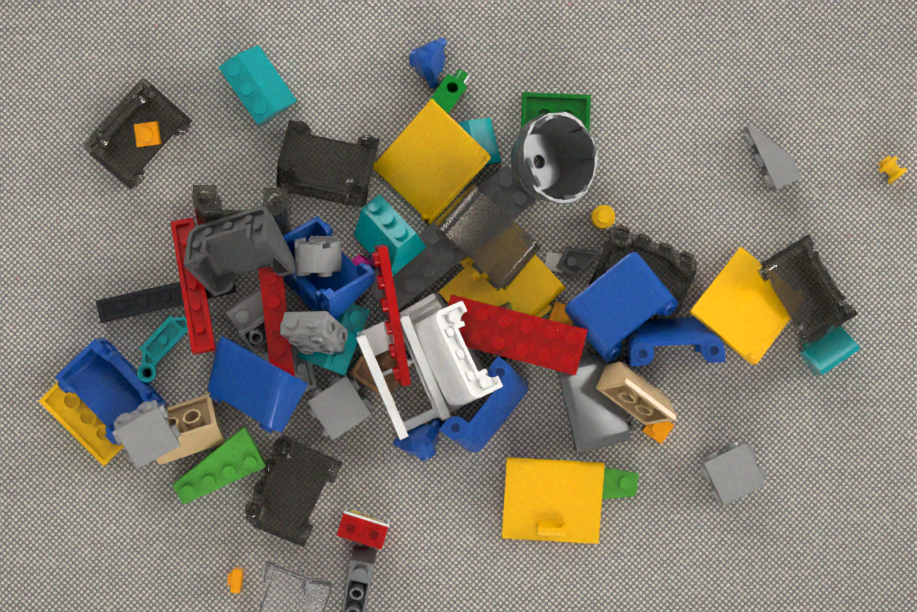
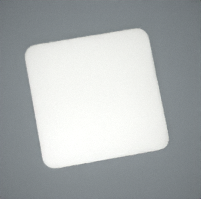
[545,252,562,272]

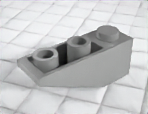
[743,125,802,192]

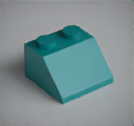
[458,118,501,167]
[799,325,861,375]

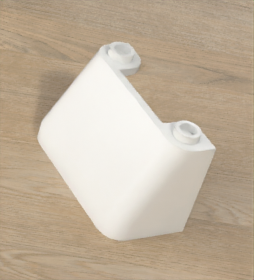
[414,301,503,408]

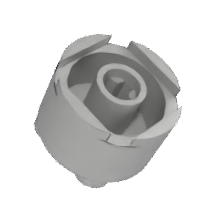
[294,236,342,277]

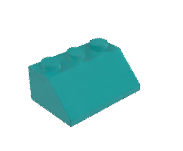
[218,45,298,127]
[354,194,426,276]
[296,304,370,376]

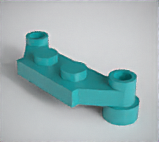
[137,315,188,382]

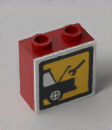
[336,508,391,549]

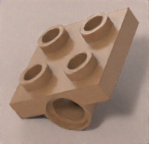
[350,350,413,395]

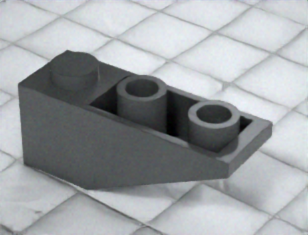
[342,545,377,612]

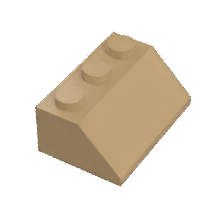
[596,362,676,425]
[156,393,225,465]

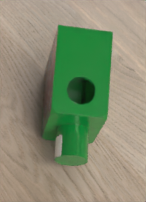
[429,69,470,116]

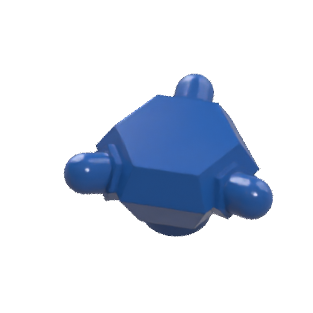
[409,38,447,89]
[393,419,441,461]

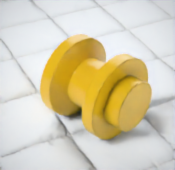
[878,155,907,184]
[591,205,615,229]

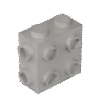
[280,311,347,354]
[307,375,373,440]
[112,400,181,468]
[700,440,767,505]

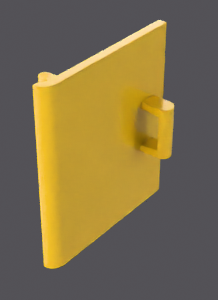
[372,99,491,225]
[439,227,566,316]
[689,247,805,365]
[502,457,604,544]

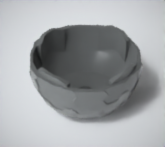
[511,112,598,204]

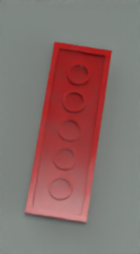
[448,294,588,376]

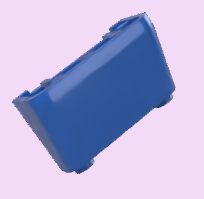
[283,216,375,320]
[565,252,679,363]
[625,317,726,366]
[207,336,309,433]
[55,337,167,446]
[439,356,528,453]

